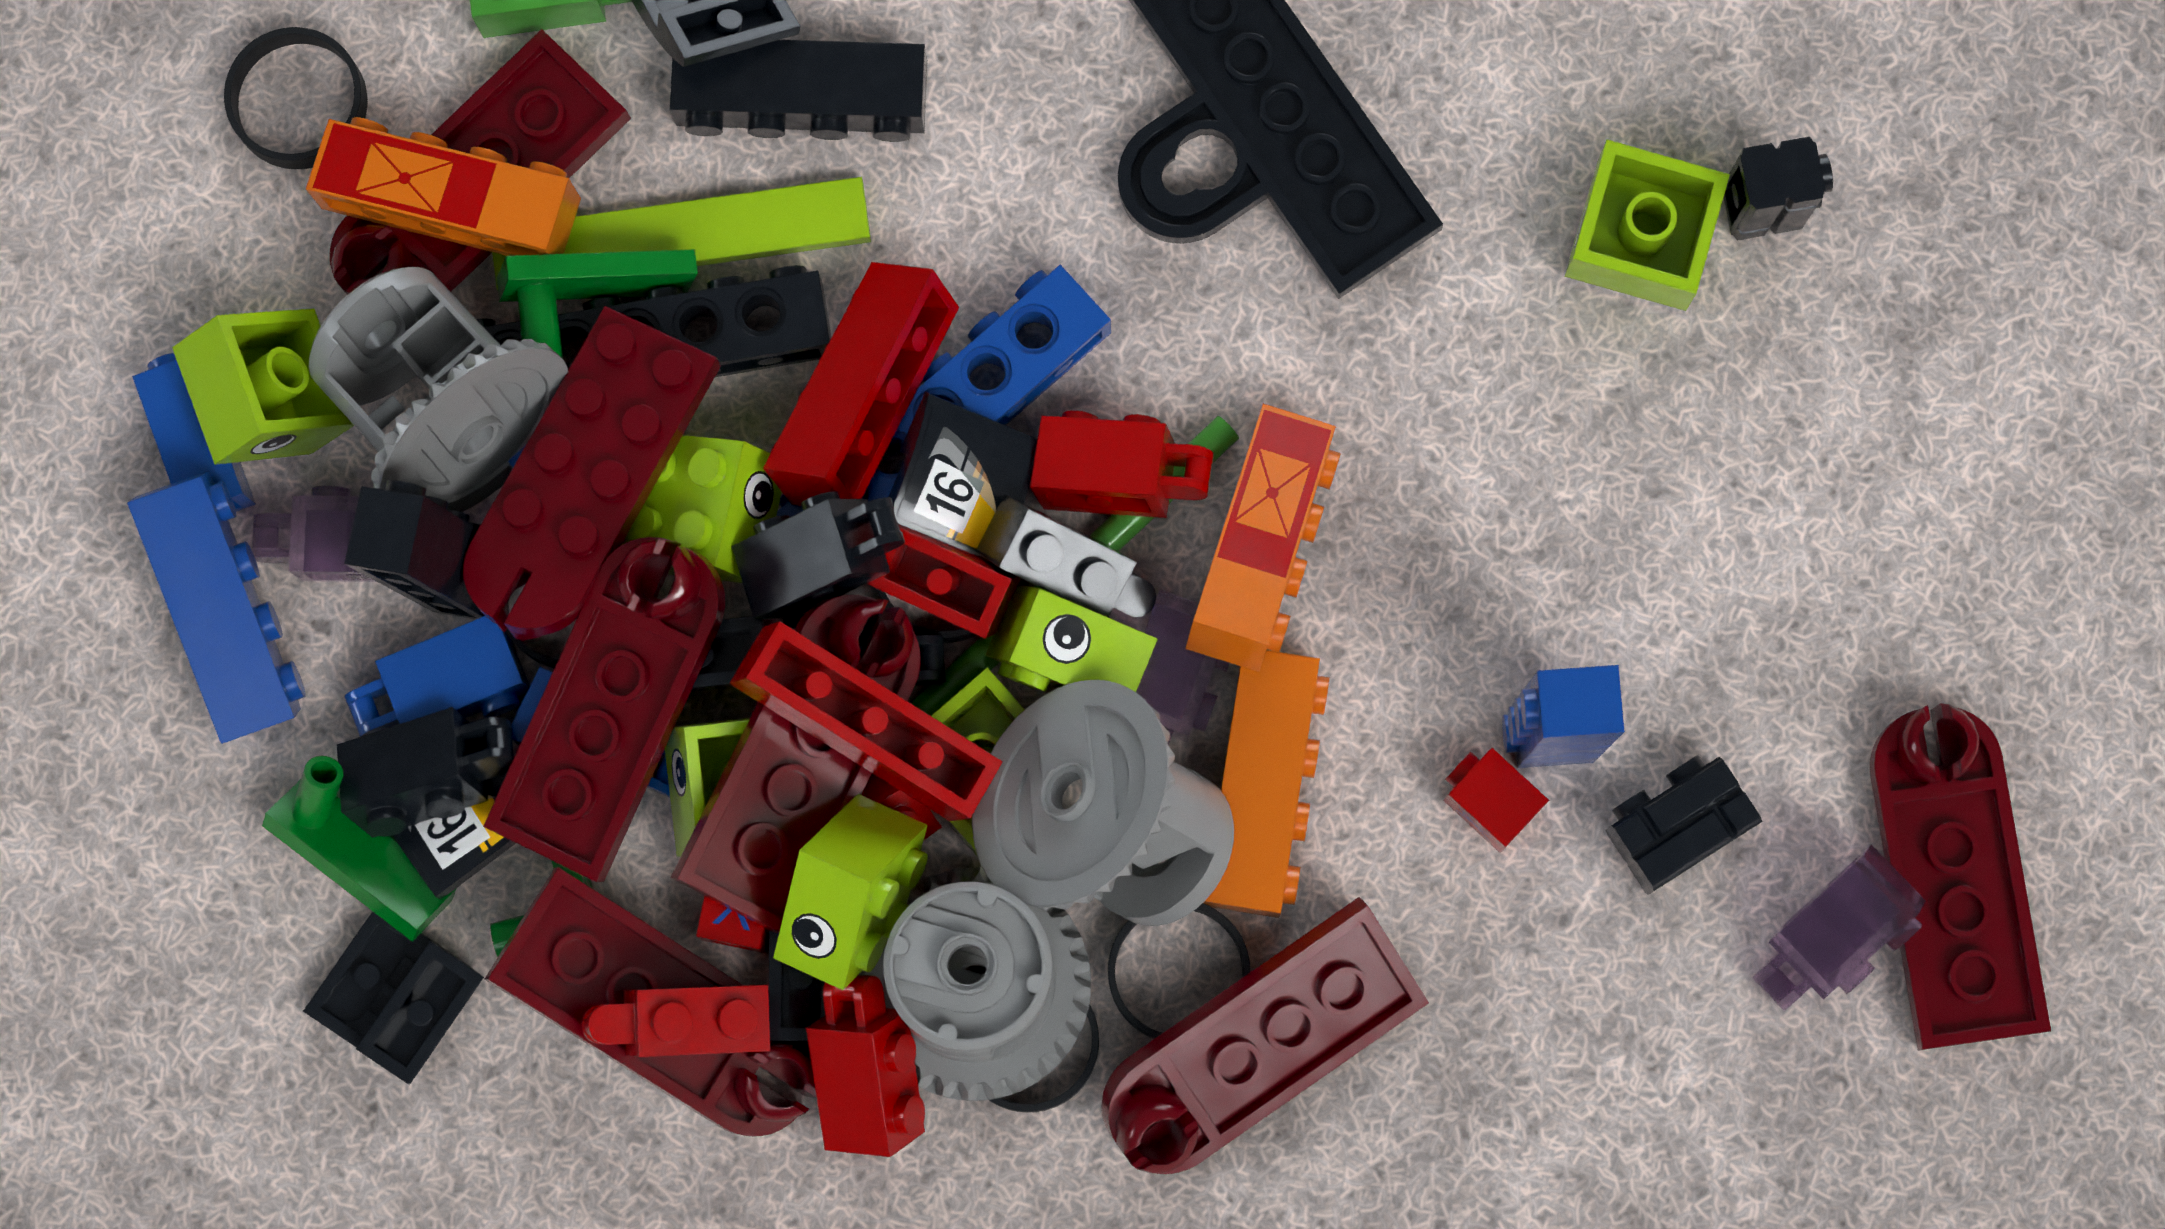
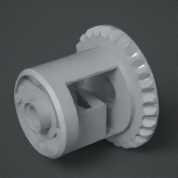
[309,267,569,512]
[972,680,1234,926]
[858,867,1091,1101]

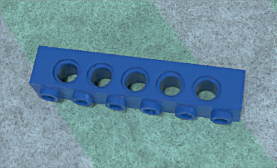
[777,264,1111,517]

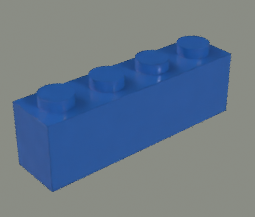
[127,471,306,744]
[1502,665,1625,768]

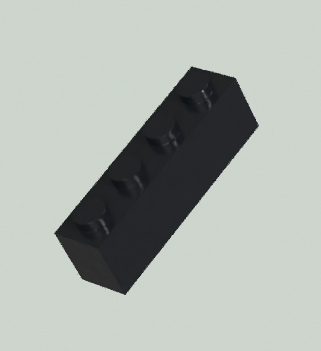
[670,40,928,142]
[344,480,485,619]

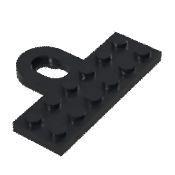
[1118,0,1443,299]

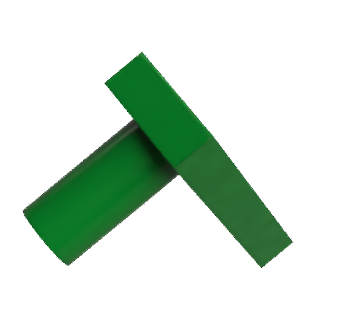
[497,249,698,359]
[262,756,457,942]

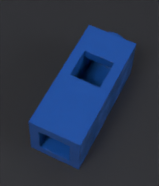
[132,353,256,512]

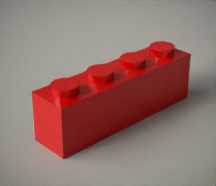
[763,262,959,506]
[729,621,1003,821]

